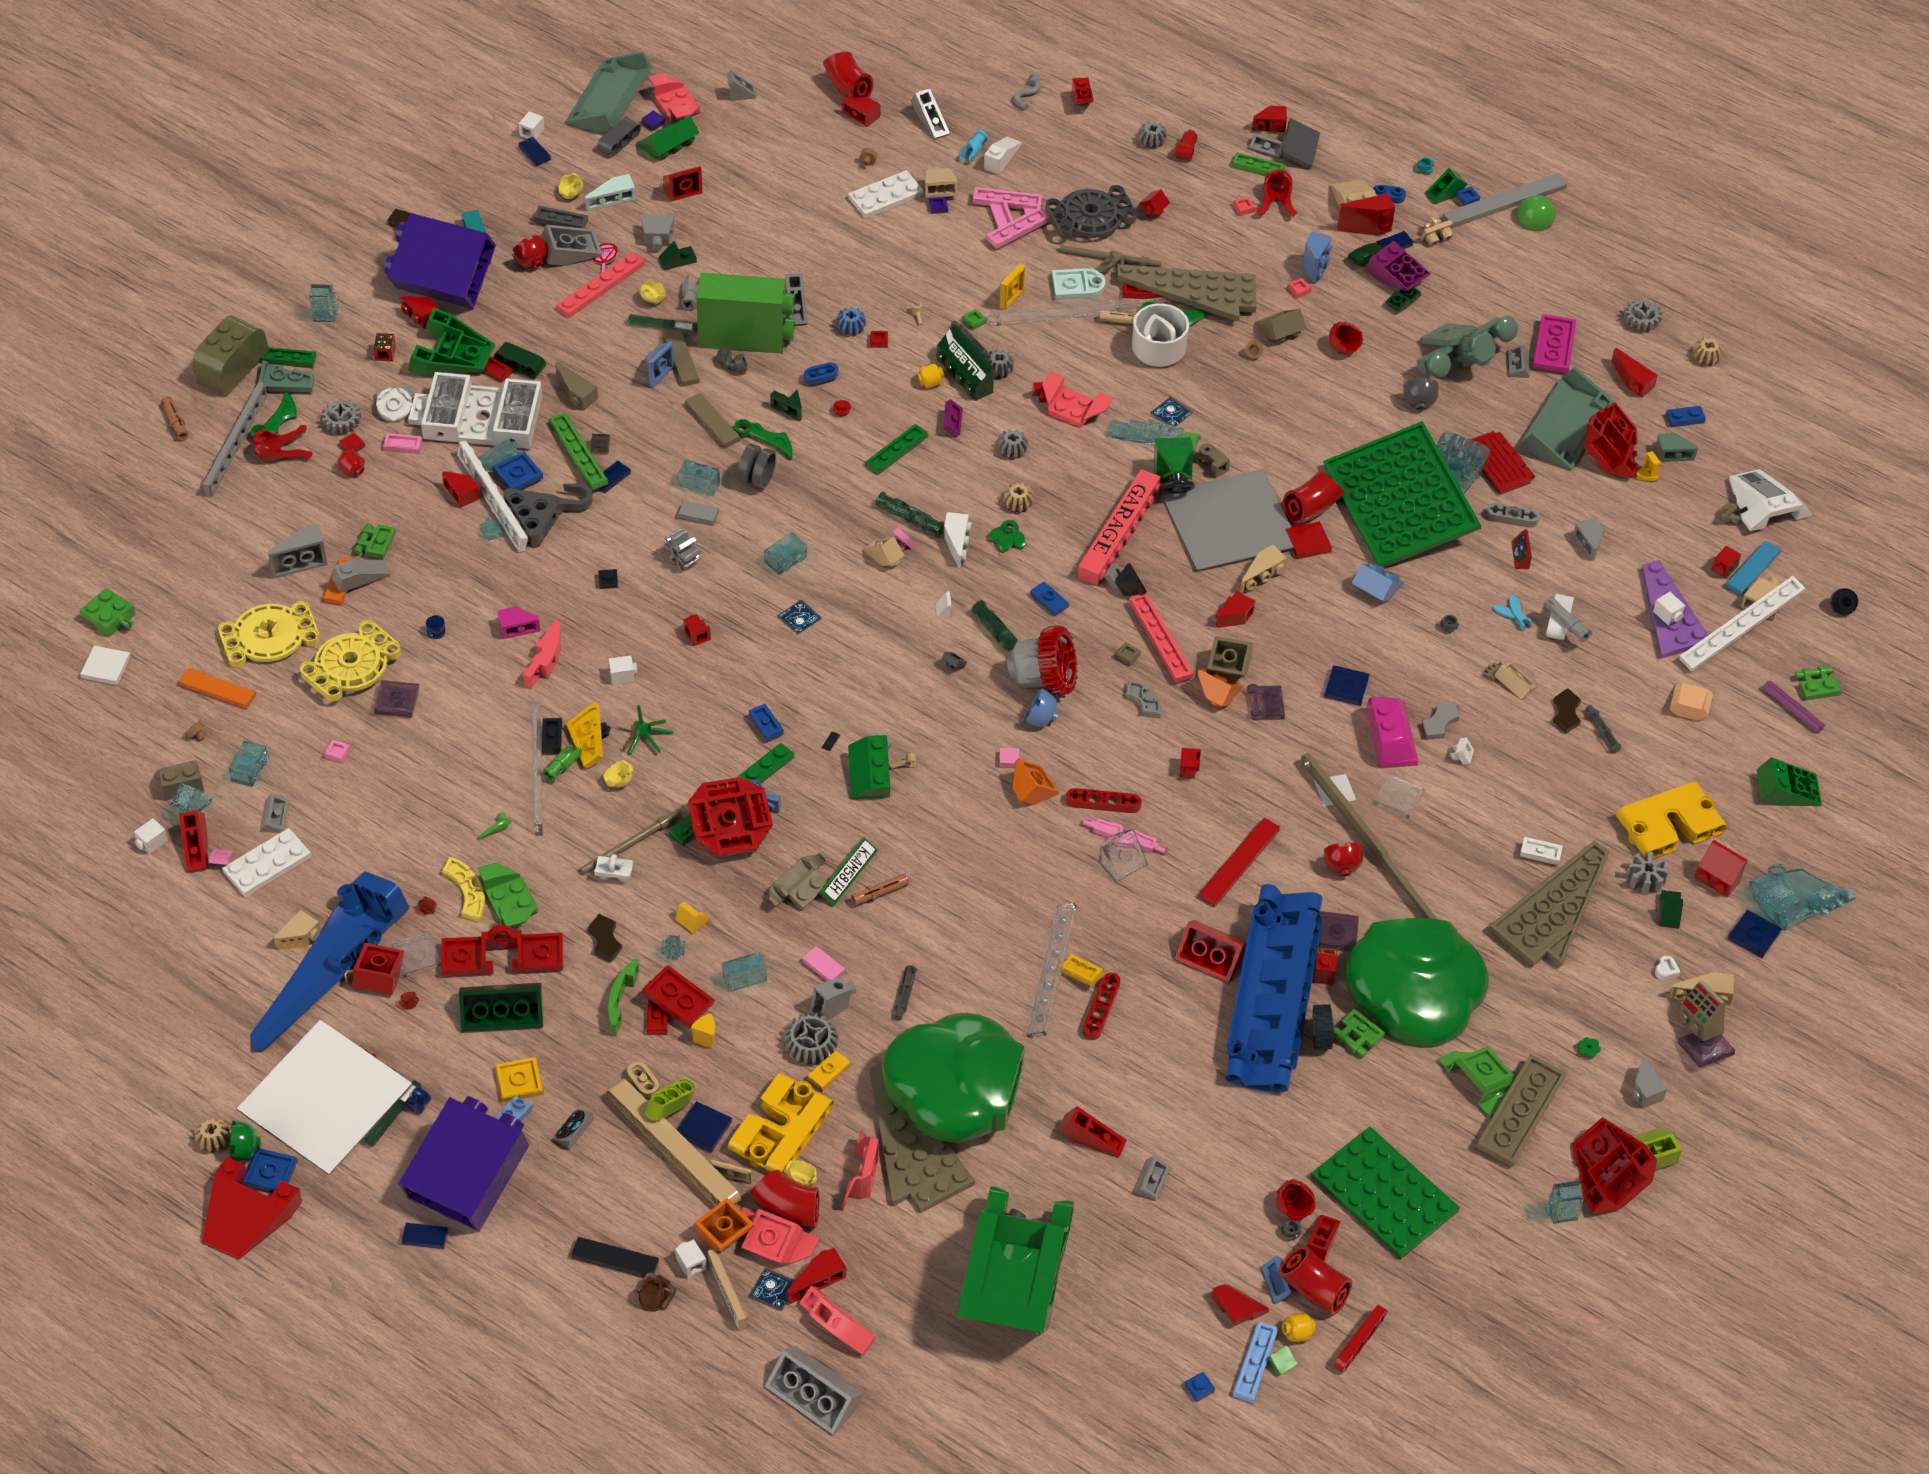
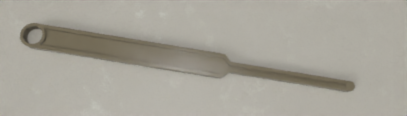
[1301,753,1437,919]

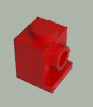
[683,614,711,646]
[1179,748,1201,779]

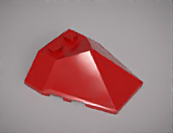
[1584,402,1638,478]
[1572,1117,1657,1214]

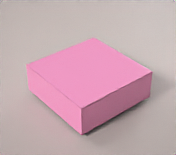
[324,740,350,763]
[999,748,1019,767]
[209,849,234,865]

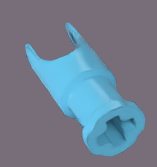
[959,130,988,162]

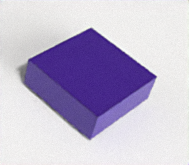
[642,110,665,131]
[929,197,948,214]

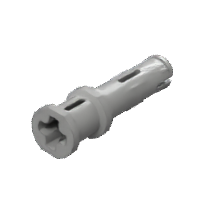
[1544,596,1592,643]

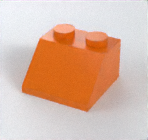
[694,1198,754,1252]

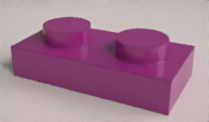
[943,399,963,437]

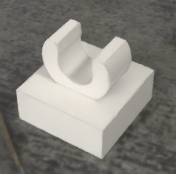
[1450,737,1474,765]

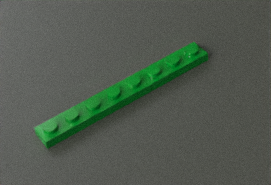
[669,743,794,846]

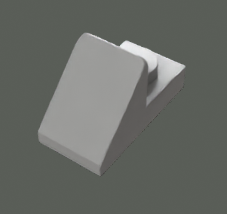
[726,70,757,101]

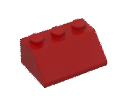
[1174,920,1247,982]

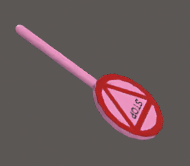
[592,243,618,273]

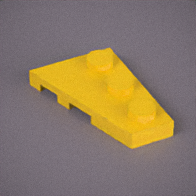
[566,701,603,769]

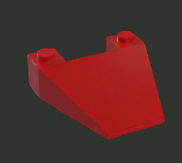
[202,1157,302,1260]

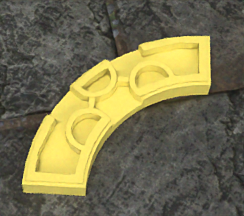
[441,857,485,923]

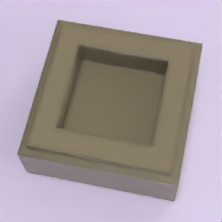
[1115,642,1141,666]

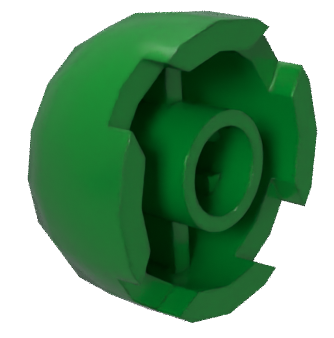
[229,1120,261,1162]

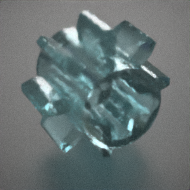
[661,935,686,960]

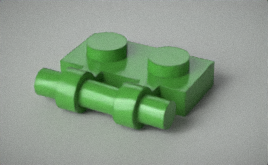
[353,523,396,559]
[1795,666,1842,701]
[1334,1009,1385,1057]

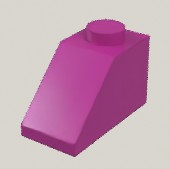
[497,607,540,639]

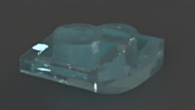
[478,439,520,474]

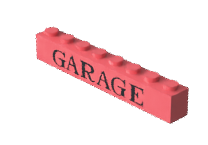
[1078,469,1161,586]

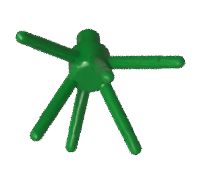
[628,705,673,755]

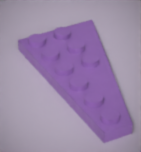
[1642,560,1708,659]

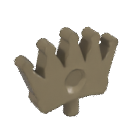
[1483,661,1503,681]

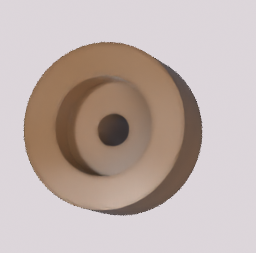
[859,148,877,166]
[1245,340,1263,359]
[185,720,206,740]

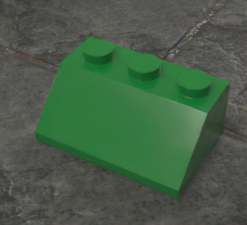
[637,115,699,158]
[848,735,890,799]

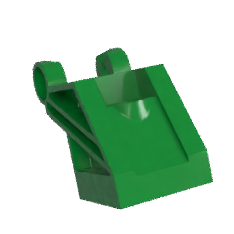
[957,1186,1074,1333]

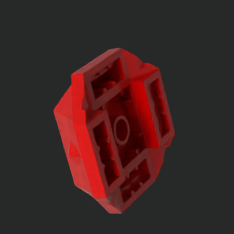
[687,777,773,858]

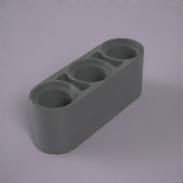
[597,117,641,156]

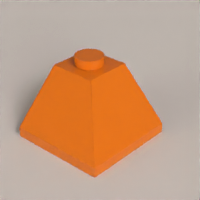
[1197,669,1243,708]
[1013,759,1059,805]

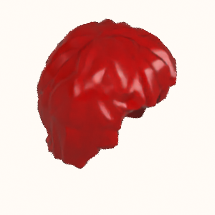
[1329,321,1363,354]
[1276,1179,1316,1221]

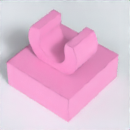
[893,527,916,551]

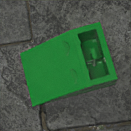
[1757,757,1822,806]

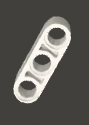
[1546,593,1574,641]

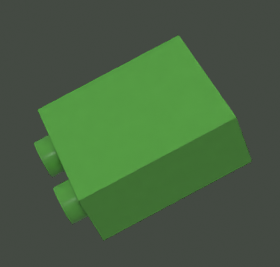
[696,273,795,354]

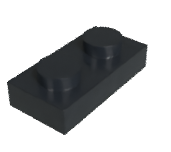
[542,718,562,753]

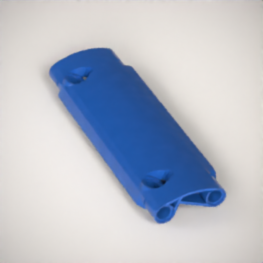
[1225,884,1323,1092]

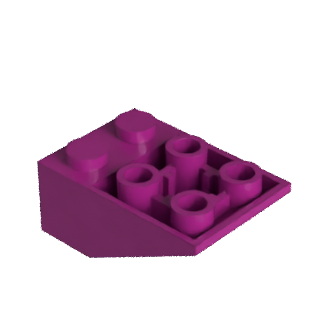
[1366,241,1431,292]

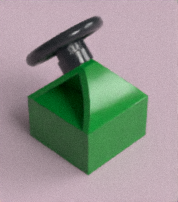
[1154,437,1195,494]

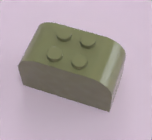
[192,315,269,397]

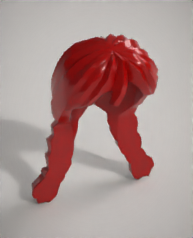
[1256,169,1297,217]
[252,425,313,461]

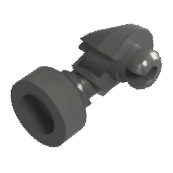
[717,347,748,373]

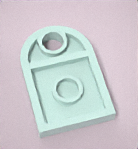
[1052,268,1105,300]

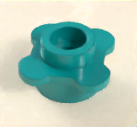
[1416,157,1434,173]

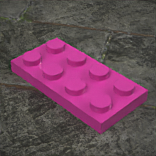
[1533,314,1576,373]

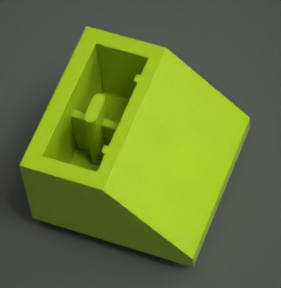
[1633,1127,1682,1170]

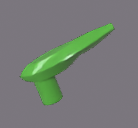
[478,812,512,839]

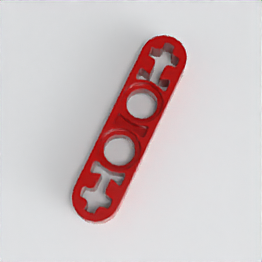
[1066,788,1142,813]
[1083,972,1121,1040]
[1334,1304,1388,1372]

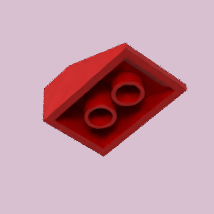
[1337,193,1395,235]

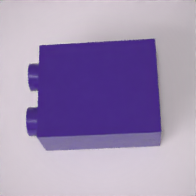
[384,213,496,309]
[398,1096,529,1232]

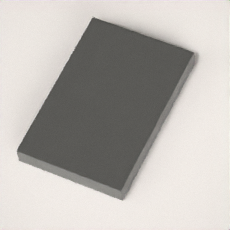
[1280,118,1320,170]

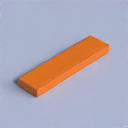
[179,668,256,709]

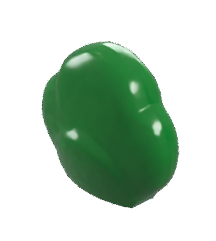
[1345,918,1489,1048]
[881,1013,1025,1143]

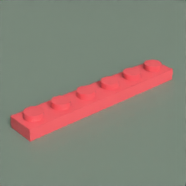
[556,252,644,318]
[1129,593,1193,683]

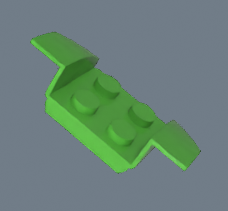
[477,863,538,927]
[1438,1046,1514,1118]

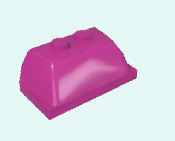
[1366,697,1418,768]

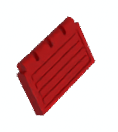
[1462,431,1535,495]

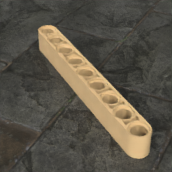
[606,1078,741,1206]

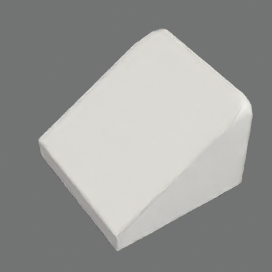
[935,591,951,618]

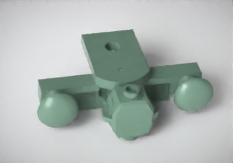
[1416,316,1518,378]

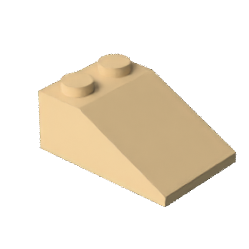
[1330,179,1377,209]

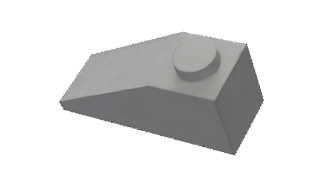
[911,88,950,139]
[785,273,808,325]
[332,560,390,593]

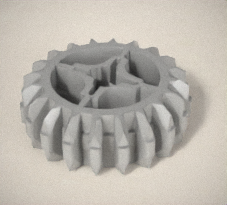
[783,1013,839,1065]

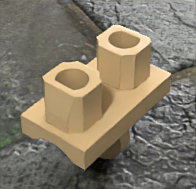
[1420,216,1453,246]

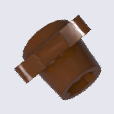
[637,1273,676,1312]

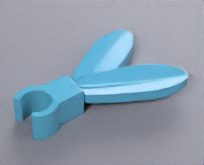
[1493,595,1531,630]

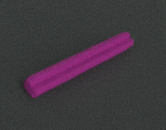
[1763,680,1825,733]

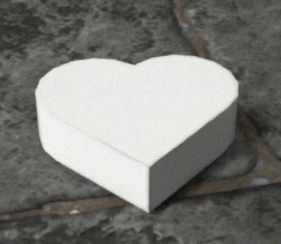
[1655,956,1681,980]

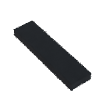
[571,1237,659,1277]

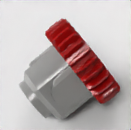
[1007,625,1078,696]

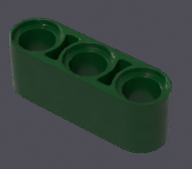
[493,342,546,379]

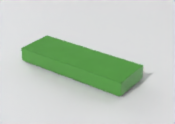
[1232,152,1285,176]

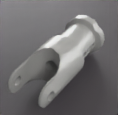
[681,275,699,311]

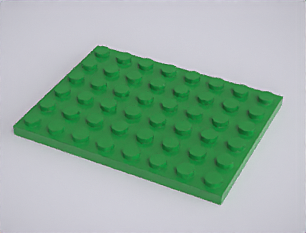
[1323,421,1481,568]

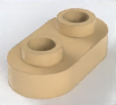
[627,1062,659,1098]

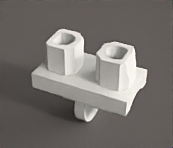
[594,854,634,882]

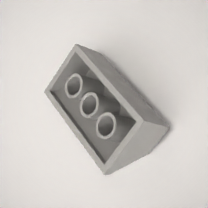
[765,1346,864,1435]

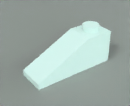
[585,174,636,211]

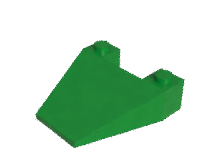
[408,308,495,376]

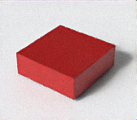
[870,331,888,348]
[339,432,365,452]

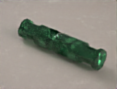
[876,491,945,537]
[971,600,1018,651]

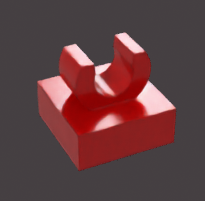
[1032,382,1046,403]

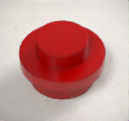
[833,400,851,417]

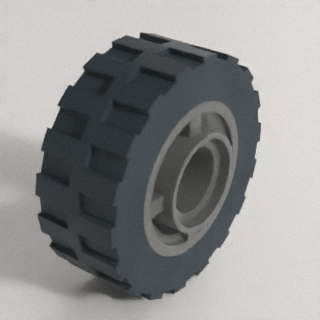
[1312,1004,1334,1050]

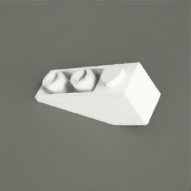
[944,512,972,568]

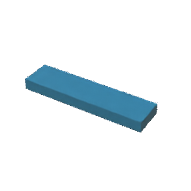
[1726,541,1781,596]

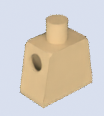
[925,167,958,198]
[1741,577,1780,621]

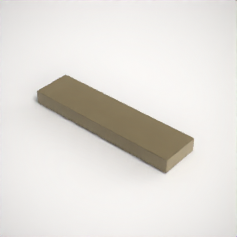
[663,329,699,386]
[685,393,740,448]

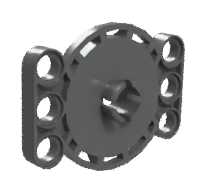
[1045,185,1137,238]

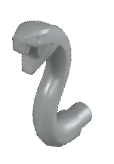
[1013,74,1041,110]

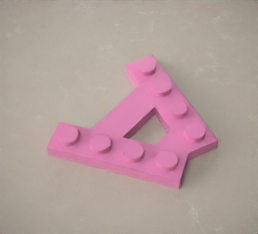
[973,187,1051,249]

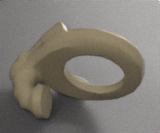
[1096,251,1124,273]
[1721,503,1742,524]

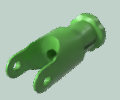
[542,744,582,782]

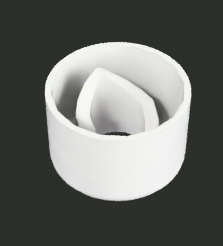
[1132,304,1189,367]

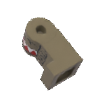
[1198,443,1230,479]

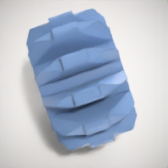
[836,307,866,336]

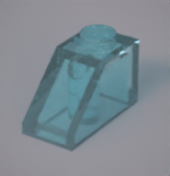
[171,783,213,813]

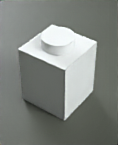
[519,112,545,141]
[1653,592,1685,626]
[609,656,638,685]
[134,818,168,855]
[675,1239,707,1278]

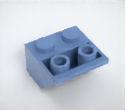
[1302,231,1333,284]
[1352,562,1404,601]

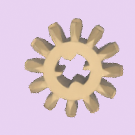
[1693,336,1724,366]
[1003,482,1034,512]
[194,1116,230,1153]

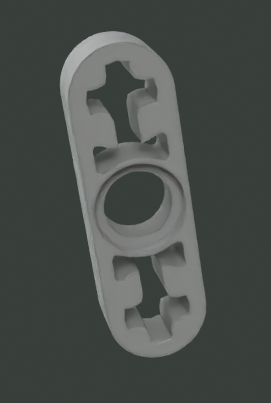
[1486,503,1540,527]

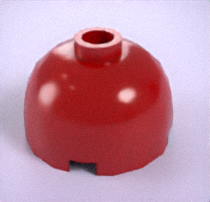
[512,235,547,268]
[1324,842,1363,877]

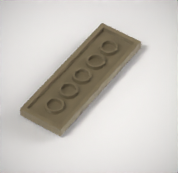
[1476,1054,1567,1167]

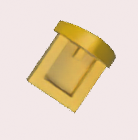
[1636,451,1661,481]
[675,902,710,934]
[691,1014,715,1049]

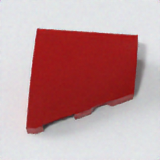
[1211,1284,1269,1325]

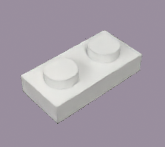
[1520,837,1563,865]

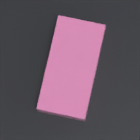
[383,433,423,454]
[802,946,845,981]

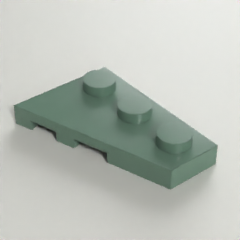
[259,360,315,392]

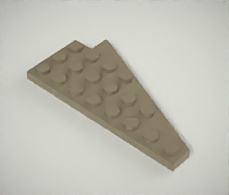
[1117,265,1256,322]
[1489,840,1609,967]
[870,1063,975,1213]

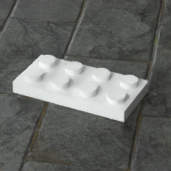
[848,170,924,219]
[222,828,312,897]

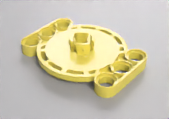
[218,601,320,668]
[300,620,401,702]

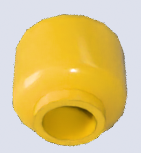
[917,363,945,389]
[1282,1313,1316,1342]

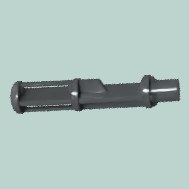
[951,320,988,357]
[1586,705,1621,753]
[894,965,917,1020]

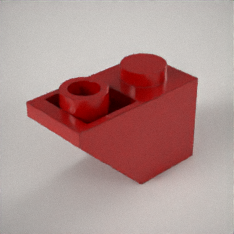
[1071,77,1094,105]
[1252,106,1287,132]
[401,296,439,329]
[1215,591,1256,628]

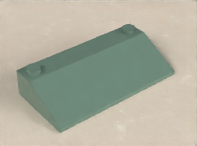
[565,52,653,133]
[1521,367,1614,471]

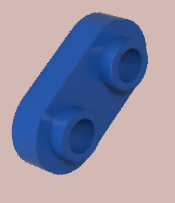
[1373,185,1406,203]
[804,362,838,385]

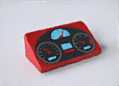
[1511,529,1532,569]

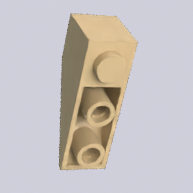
[1240,545,1287,594]
[1669,972,1734,1005]

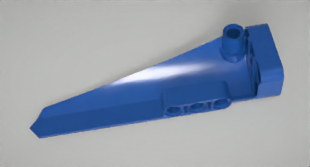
[251,871,409,1051]

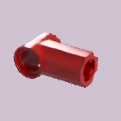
[1174,130,1198,161]

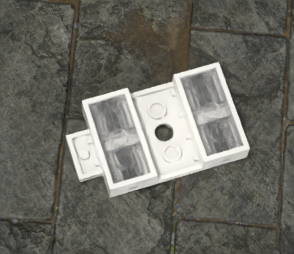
[408,372,543,449]

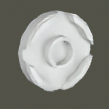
[376,387,412,422]

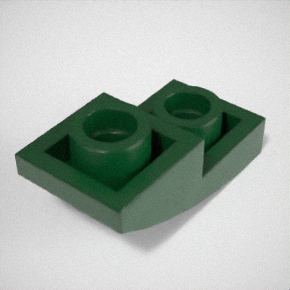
[1348,243,1384,266]
[1385,287,1421,312]

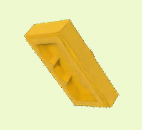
[1059,954,1104,987]
[807,1051,851,1091]

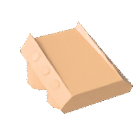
[1670,683,1713,721]

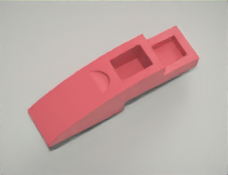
[523,620,561,689]
[800,1285,876,1355]

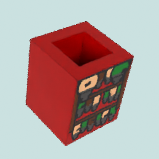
[373,333,396,362]
[1711,546,1742,579]

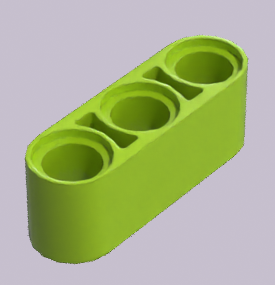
[645,1079,695,1121]

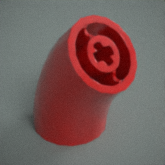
[823,52,874,98]
[1283,470,1345,524]
[750,1170,820,1228]
[1278,1246,1352,1315]

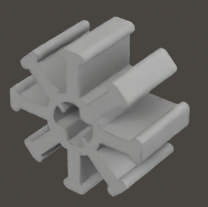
[664,528,701,569]
[1626,852,1669,895]

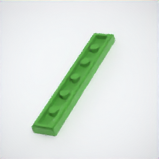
[549,413,608,490]

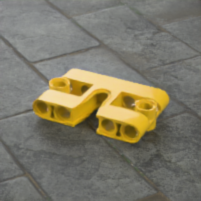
[1616,782,1728,859]
[728,1072,834,1174]

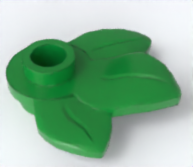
[989,520,1025,553]

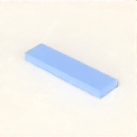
[1232,1321,1279,1404]

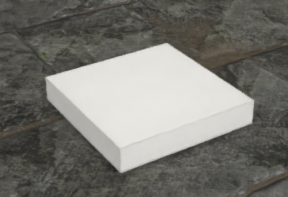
[80,646,131,685]

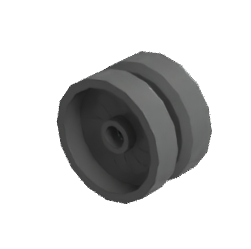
[737,444,776,489]

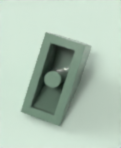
[1655,433,1698,462]

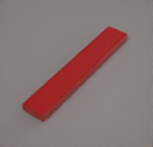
[1199,817,1280,907]

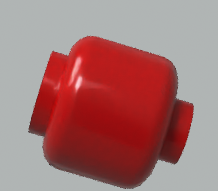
[338,450,365,477]

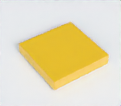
[999,263,1026,310]
[495,1057,543,1102]

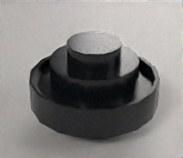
[1830,588,1858,615]

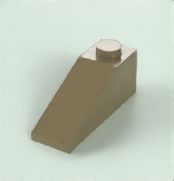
[555,361,598,411]

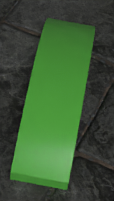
[608,959,640,1036]

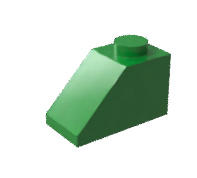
[1426,168,1468,204]

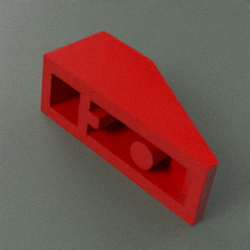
[1611,348,1658,398]
[179,810,208,872]
[1058,1106,1127,1157]
[1306,1214,1341,1262]
[787,1247,846,1304]

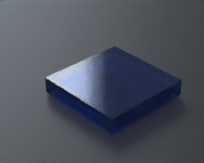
[1324,665,1370,706]
[1728,909,1782,959]
[677,1101,732,1153]

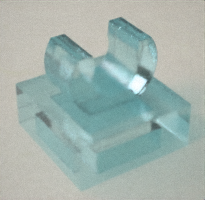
[479,517,503,542]

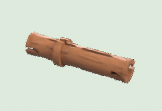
[161,396,189,440]
[851,873,909,906]

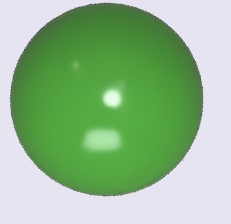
[1517,195,1556,231]

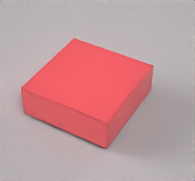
[1233,197,1256,216]
[1287,278,1312,298]

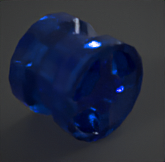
[426,615,446,639]
[405,1088,431,1114]

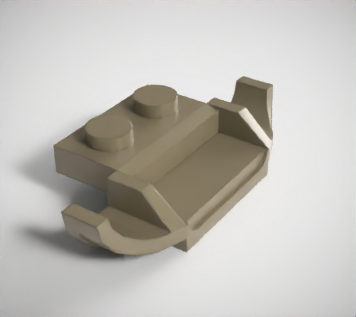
[768,851,829,910]

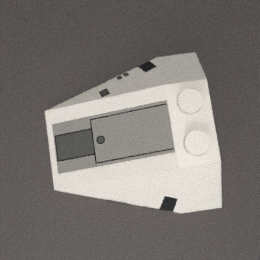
[1729,469,1812,531]

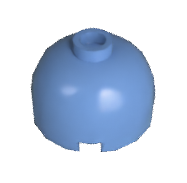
[1023,688,1058,727]

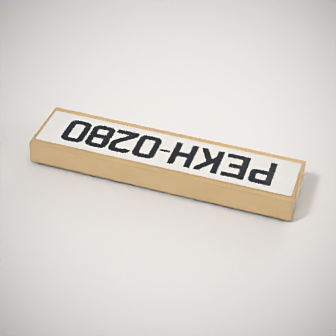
[707,1249,747,1331]

